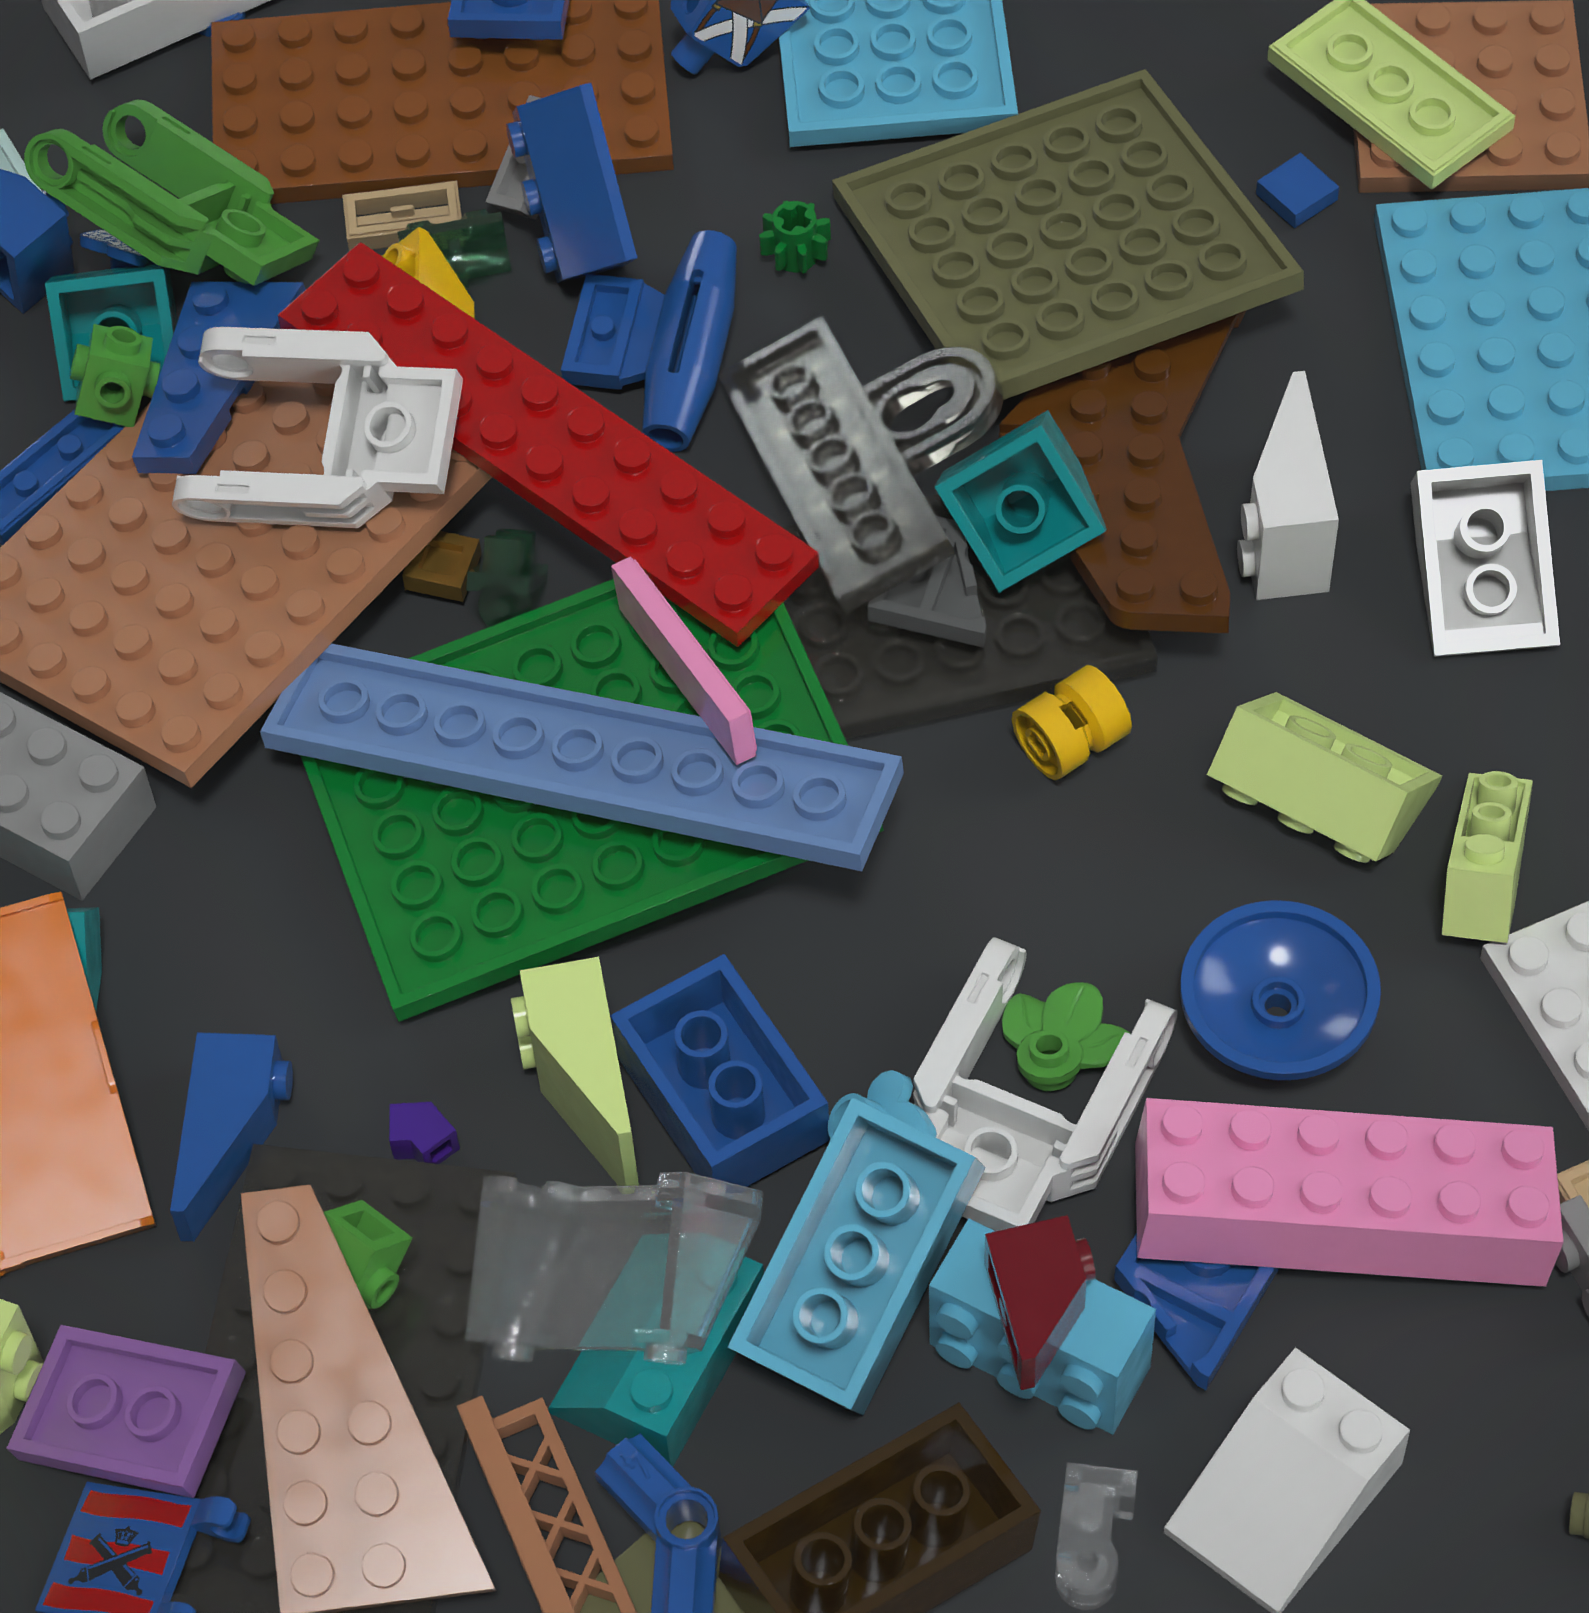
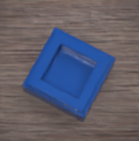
[1256,152,1339,229]

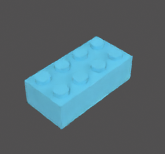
[728,1097,986,1415]

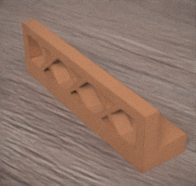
[457,1395,637,1613]

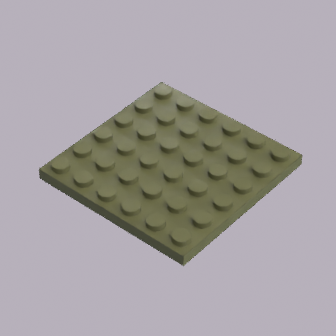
[832,69,1304,409]

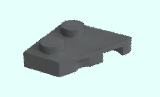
[867,508,987,648]

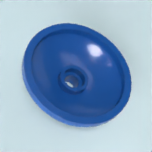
[1180,900,1381,1080]

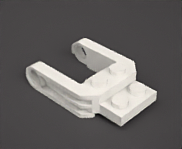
[172,327,463,528]
[913,937,1177,1231]

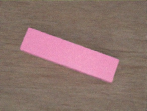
[611,556,757,765]

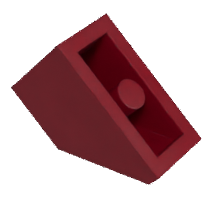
[985,1215,1096,1390]

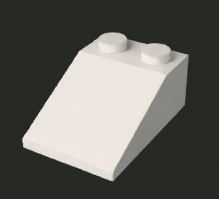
[1237,371,1339,600]
[1410,460,1560,657]
[1164,1347,1410,1613]

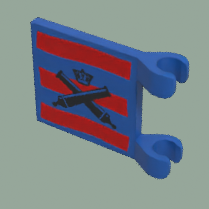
[35,1482,251,1613]

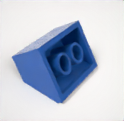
[506,83,637,284]

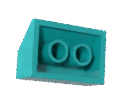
[549,1237,764,1467]

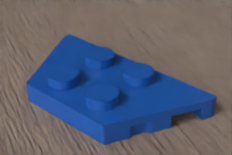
[1114,1233,1280,1390]

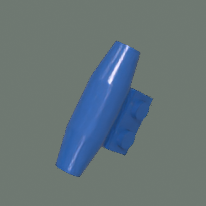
[561,230,737,452]

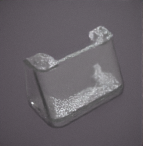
[465,1172,764,1365]

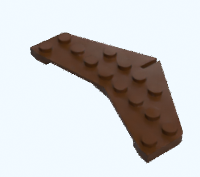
[998,310,1247,634]

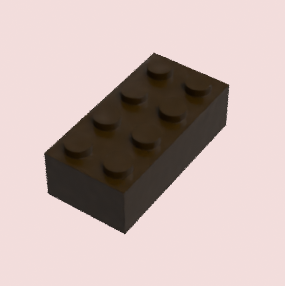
[718,1402,1041,1613]

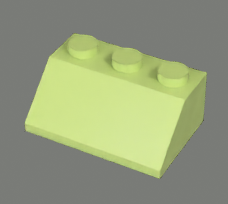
[1207,692,1442,863]

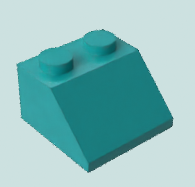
[45,264,178,401]
[935,410,1107,592]

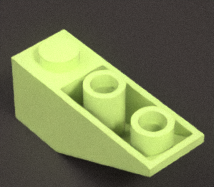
[1442,771,1533,943]

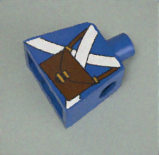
[670,0,810,75]

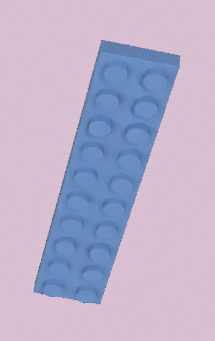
[260,643,904,871]

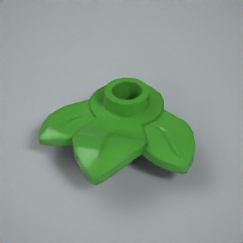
[1002,982,1130,1091]

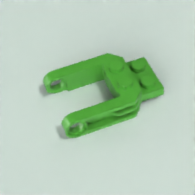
[24,100,320,286]

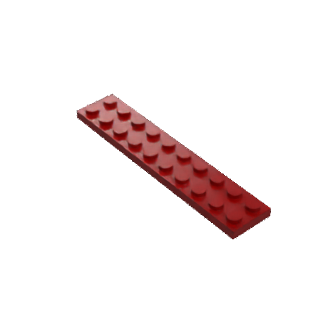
[278,242,819,647]

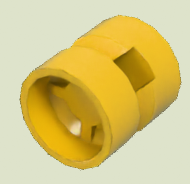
[1011,665,1132,781]

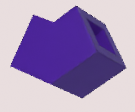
[389,1102,460,1173]

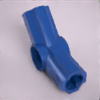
[595,1433,722,1613]

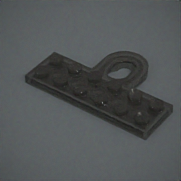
[718,316,1003,614]

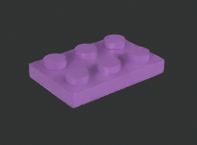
[6,1325,246,1498]

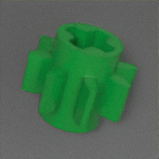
[759,201,831,273]

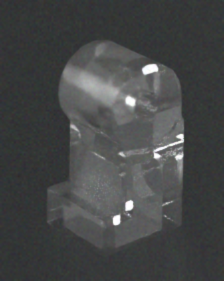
[1055,1463,1138,1610]

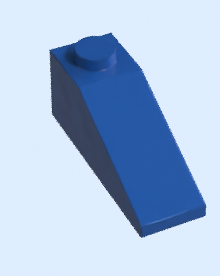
[170,1032,293,1242]

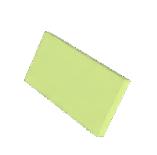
[1267,0,1516,190]

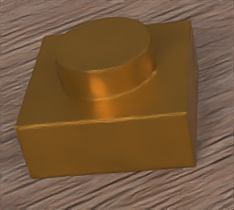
[402,531,482,602]

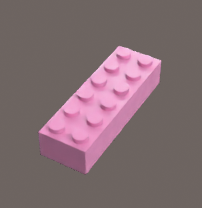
[1135,1098,1564,1287]

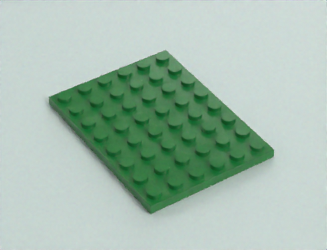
[300,579,884,1022]

